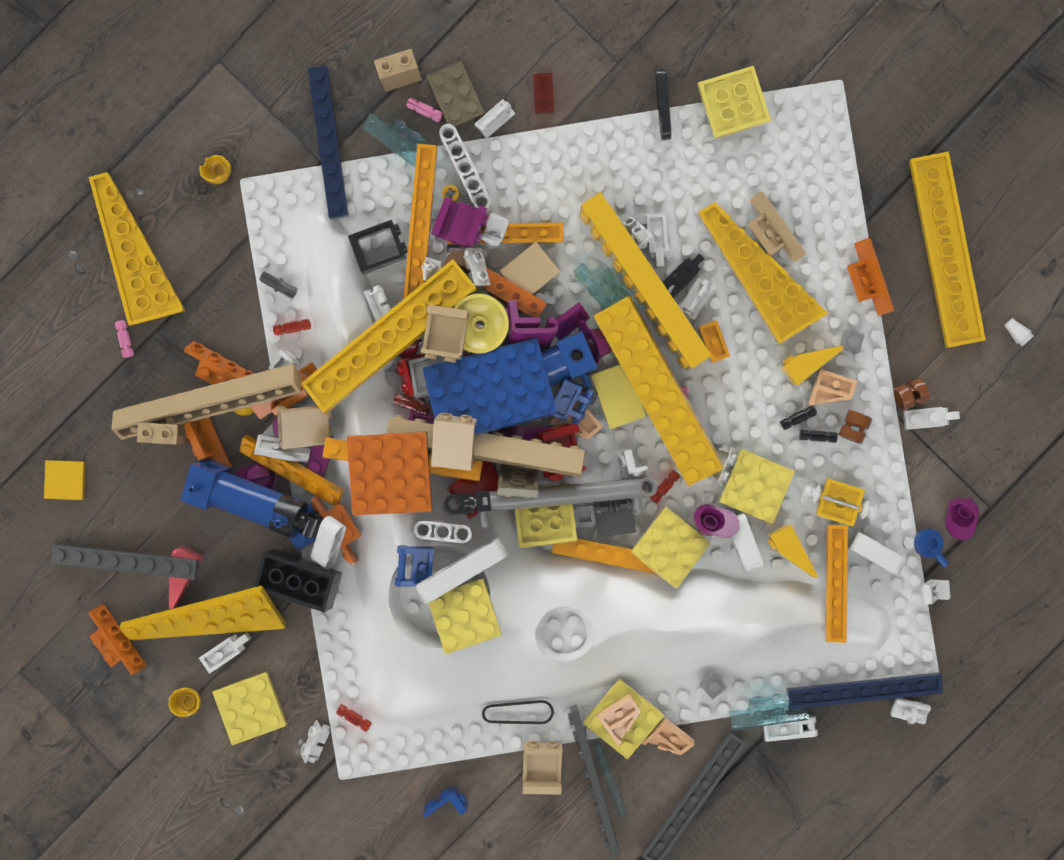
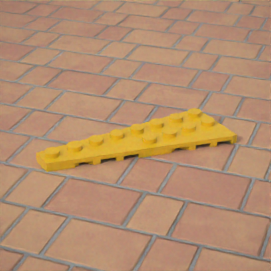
[89,172,185,326]
[697,202,828,344]
[120,586,286,640]

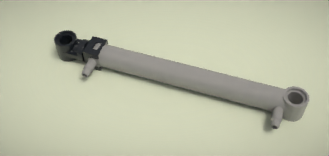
[443,477,657,528]

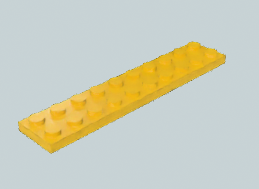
[909,151,986,348]
[301,259,478,414]

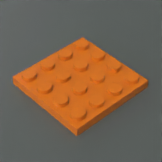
[346,431,433,516]

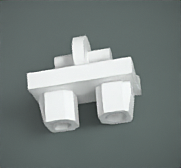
[623,217,655,250]
[890,697,931,724]

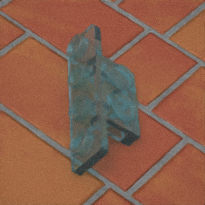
[363,112,427,167]
[573,263,632,310]
[729,694,809,730]

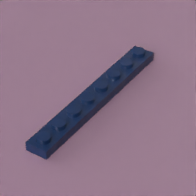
[308,65,349,220]
[786,672,943,709]

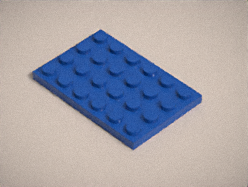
[422,338,557,435]

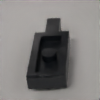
[662,253,705,299]

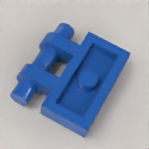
[552,378,595,425]

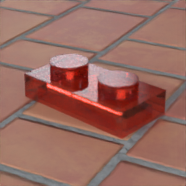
[533,73,554,114]

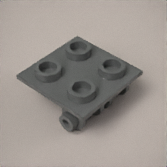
[593,499,636,538]

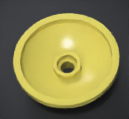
[453,294,509,354]

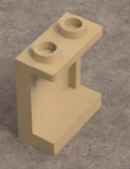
[374,49,422,92]
[500,242,560,295]
[420,305,470,363]
[277,406,332,450]
[431,413,477,471]
[137,423,190,444]
[523,740,563,795]

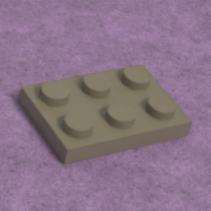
[426,61,485,128]
[497,464,538,499]

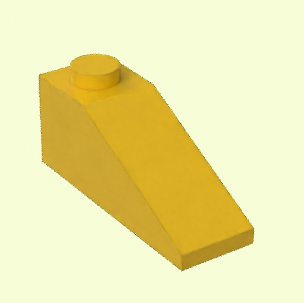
[780,346,844,386]
[767,524,818,579]

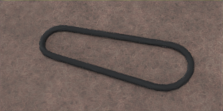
[482,700,554,724]

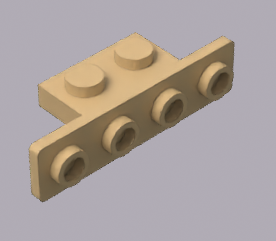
[748,191,806,262]

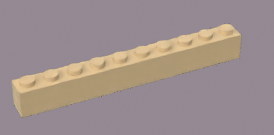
[112,364,301,440]
[386,415,585,478]

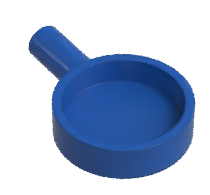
[914,529,949,567]

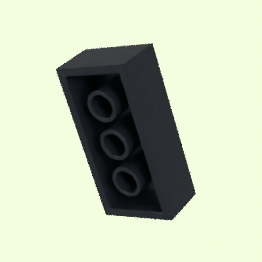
[254,549,342,613]

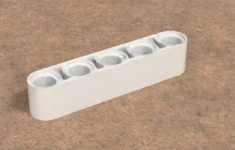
[439,124,491,212]
[415,537,508,604]

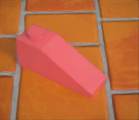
[169,546,204,609]

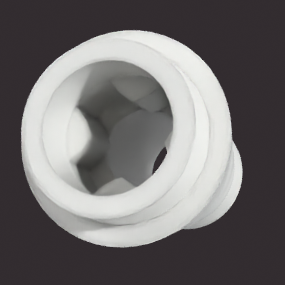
[1004,318,1034,346]

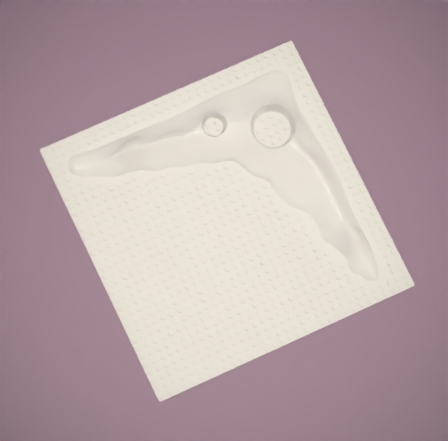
[240,80,939,780]

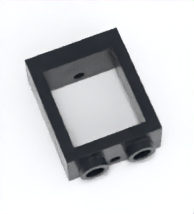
[348,220,408,275]

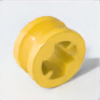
[442,185,459,202]

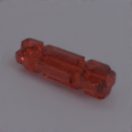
[273,319,311,336]
[393,394,430,416]
[650,470,680,504]
[336,704,372,732]

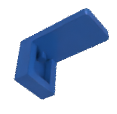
[423,787,468,818]

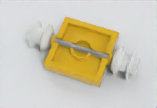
[801,478,880,527]

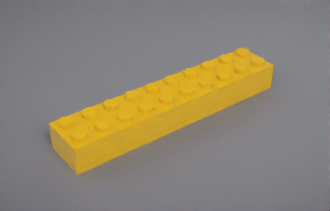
[579,192,712,370]
[594,295,724,487]

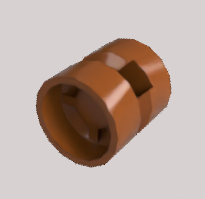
[893,378,930,411]
[838,410,872,444]

